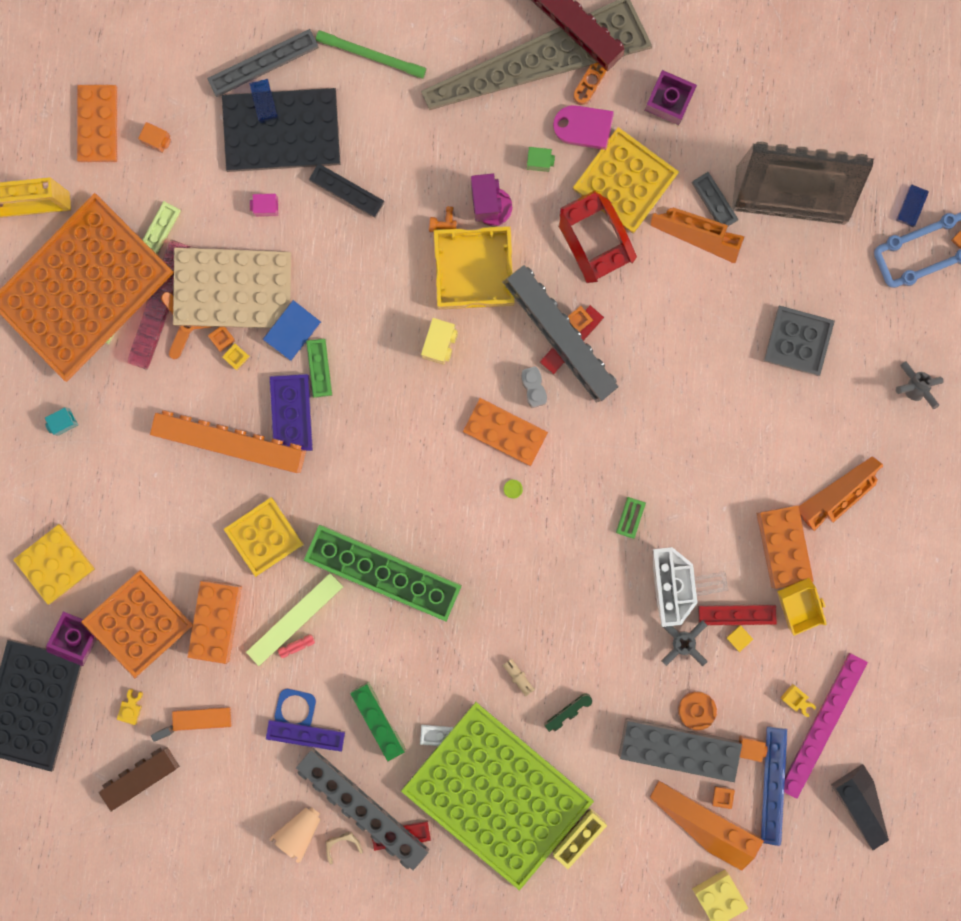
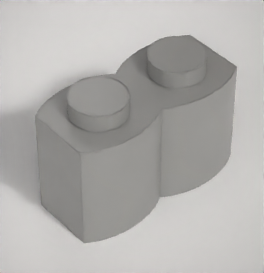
[521,366,547,408]

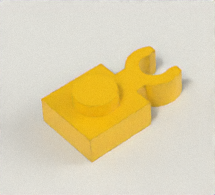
[780,684,816,717]
[117,689,143,725]

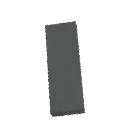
[692,172,739,227]

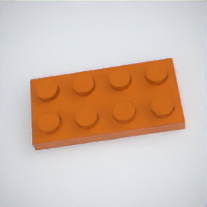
[77,85,117,162]
[463,398,548,466]

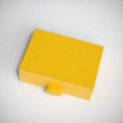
[777,578,827,636]

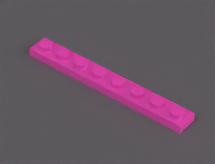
[784,653,868,799]

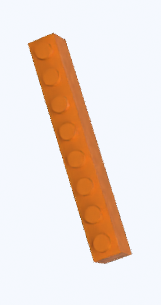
[150,410,306,473]

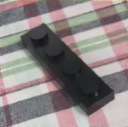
[309,163,385,219]

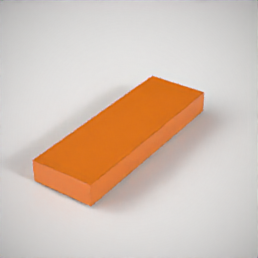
[172,707,232,731]

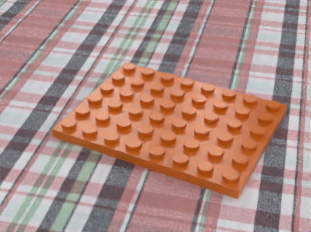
[0,193,174,382]

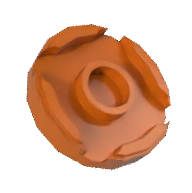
[678,691,717,730]

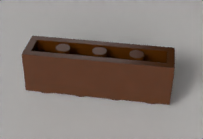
[98,747,180,812]

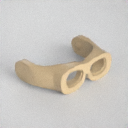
[325,831,363,864]

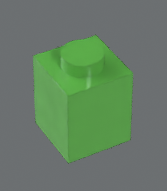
[527,147,555,172]

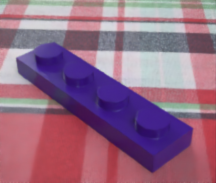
[266,719,345,752]

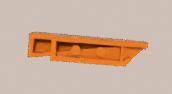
[651,207,745,263]
[799,457,883,531]

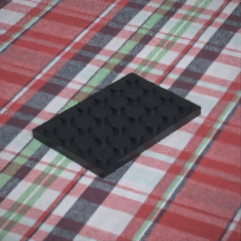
[222,88,341,172]
[0,639,82,772]

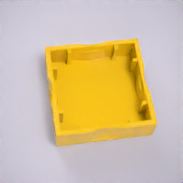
[434,226,515,310]

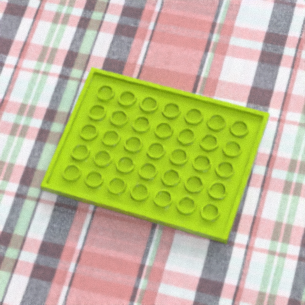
[401,701,594,891]

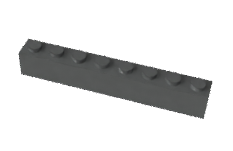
[502,265,619,403]

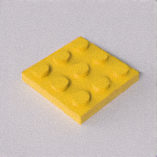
[224,497,304,577]
[13,524,95,605]

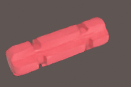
[278,634,315,658]

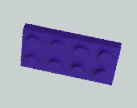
[270,374,313,451]

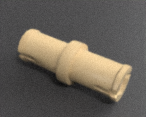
[502,659,535,697]

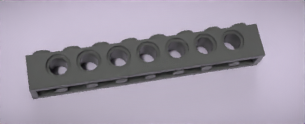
[296,748,429,871]

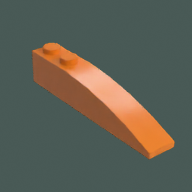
[650,781,764,871]

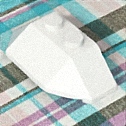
[653,547,697,627]

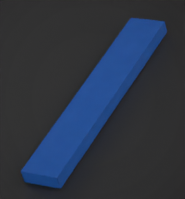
[761,726,787,846]

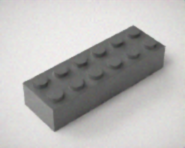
[618,718,742,783]

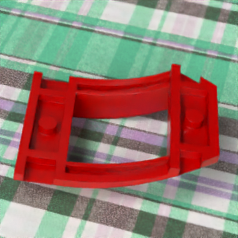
[558,191,637,283]

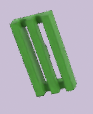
[616,497,646,539]

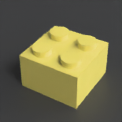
[421,318,458,365]
[692,869,749,921]

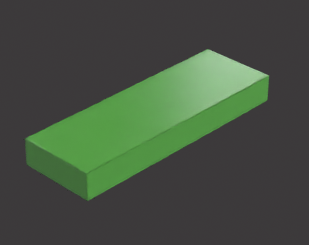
[306,339,333,398]

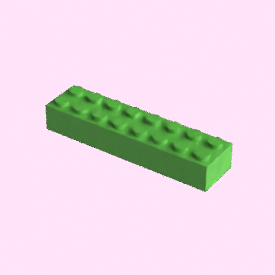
[304,525,462,622]

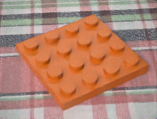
[81,570,193,679]

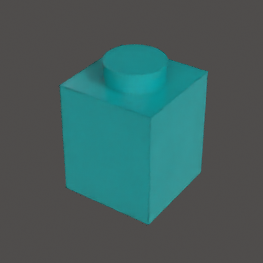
[45,407,78,436]

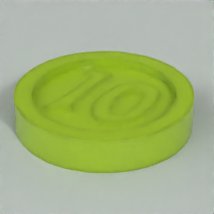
[504,480,523,499]

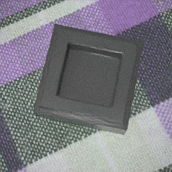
[151,725,174,742]

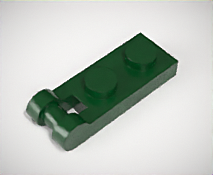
[544,693,592,732]

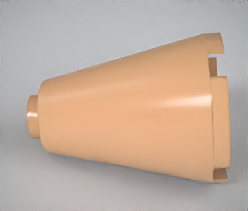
[269,807,321,863]

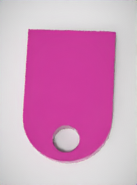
[553,105,614,150]

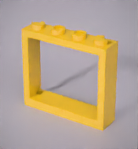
[0,177,71,218]

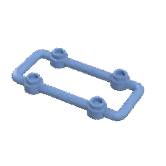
[874,212,961,288]

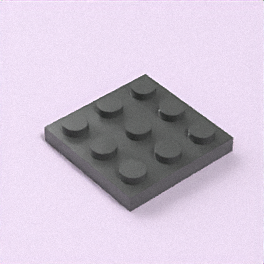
[764,305,835,376]

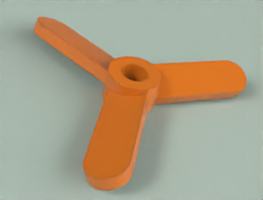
[161,292,211,359]

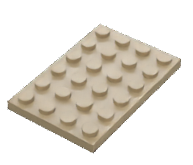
[173,248,291,328]

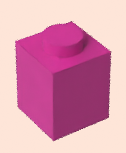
[250,194,279,217]

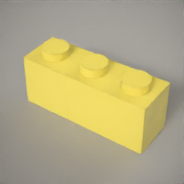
[552,809,607,869]

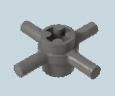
[896,361,944,409]
[661,620,708,666]

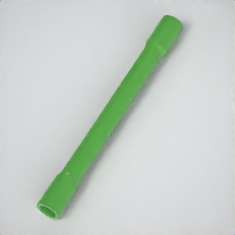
[316,30,427,79]

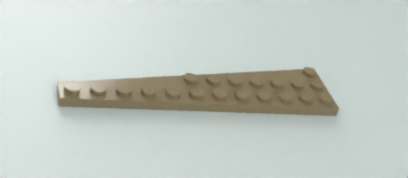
[421,0,652,110]

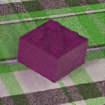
[644,70,697,126]
[471,173,502,222]
[46,611,96,666]

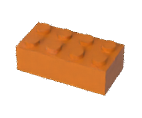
[756,505,814,589]
[187,580,242,664]

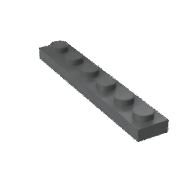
[207,29,319,97]

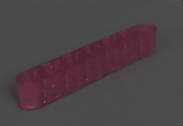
[128,240,191,370]

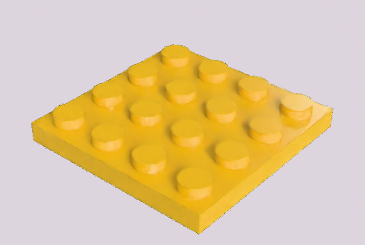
[572,127,679,234]

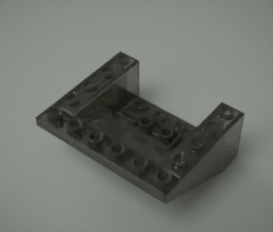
[732,142,874,225]

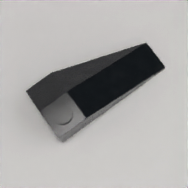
[831,764,889,850]

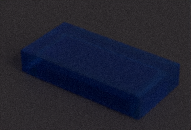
[249,79,278,122]
[896,184,929,227]

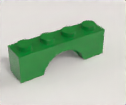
[350,682,406,762]

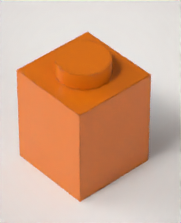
[138,122,171,153]
[739,736,767,762]

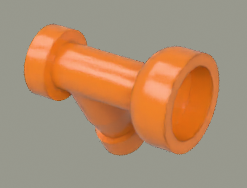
[429,206,457,232]

